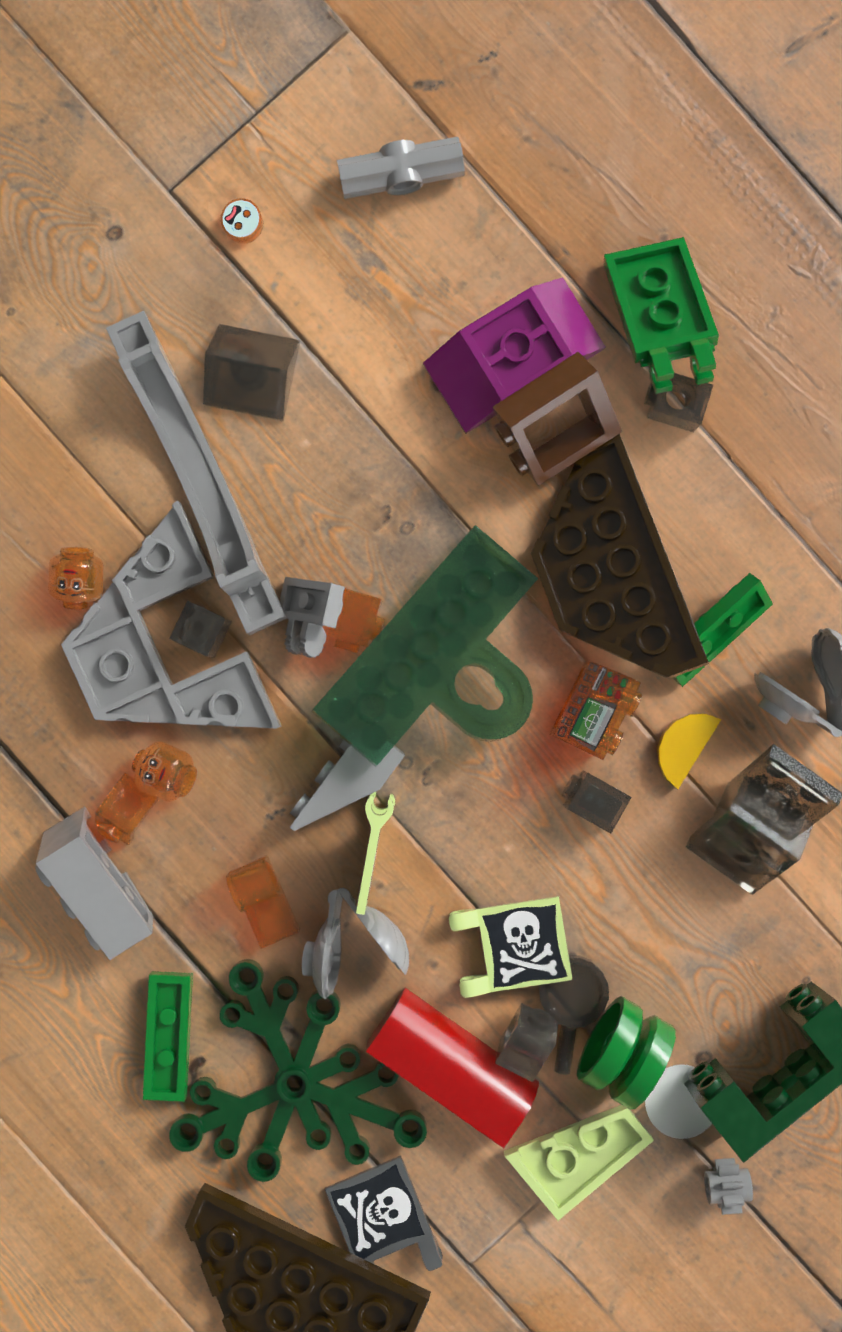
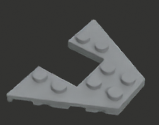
[61,501,282,729]

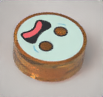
[221,198,264,244]

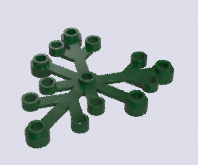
[169,959,427,1182]

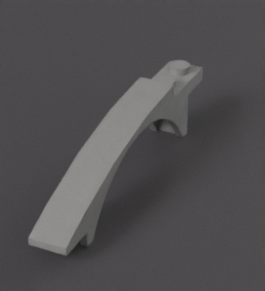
[106,311,287,636]

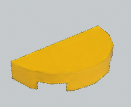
[657,714,722,789]

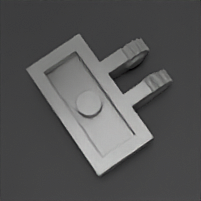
[279,577,345,658]

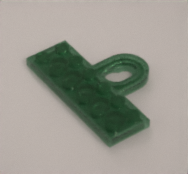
[312,525,538,767]

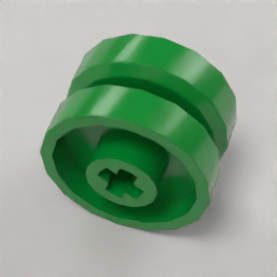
[576,996,676,1109]

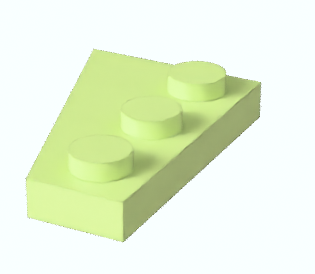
[504,1105,654,1221]

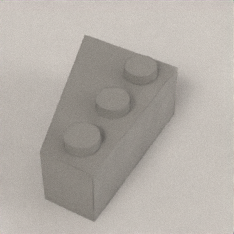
[35,806,153,960]

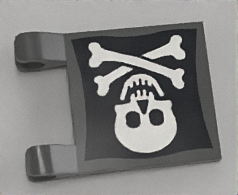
[325,1155,443,1271]

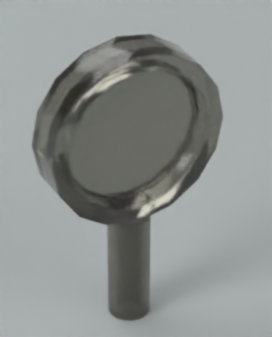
[538,955,609,1075]

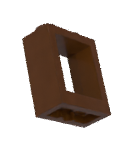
[493,352,622,486]

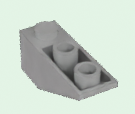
[290,725,405,831]

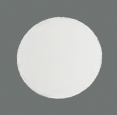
[645,1065,712,1139]

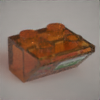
[549,660,642,760]

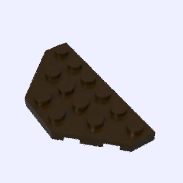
[531,434,709,679]
[185,1183,431,1332]

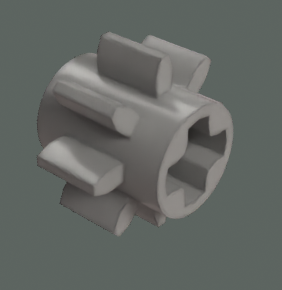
[704,1158,753,1215]

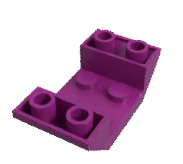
[423,277,606,434]

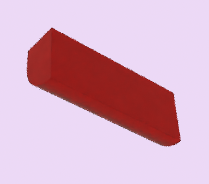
[366,988,539,1149]

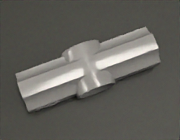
[337,137,465,199]

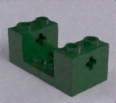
[684,981,842,1163]

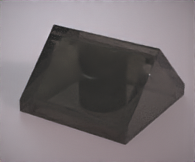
[203,324,300,421]

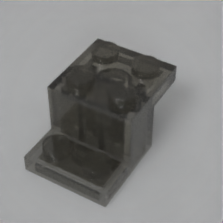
[686,744,842,895]

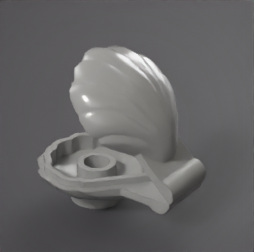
[754,628,842,737]
[302,888,409,999]

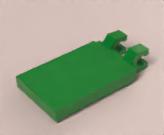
[603,237,719,394]

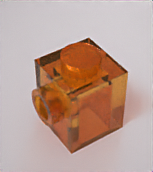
[327,588,385,653]

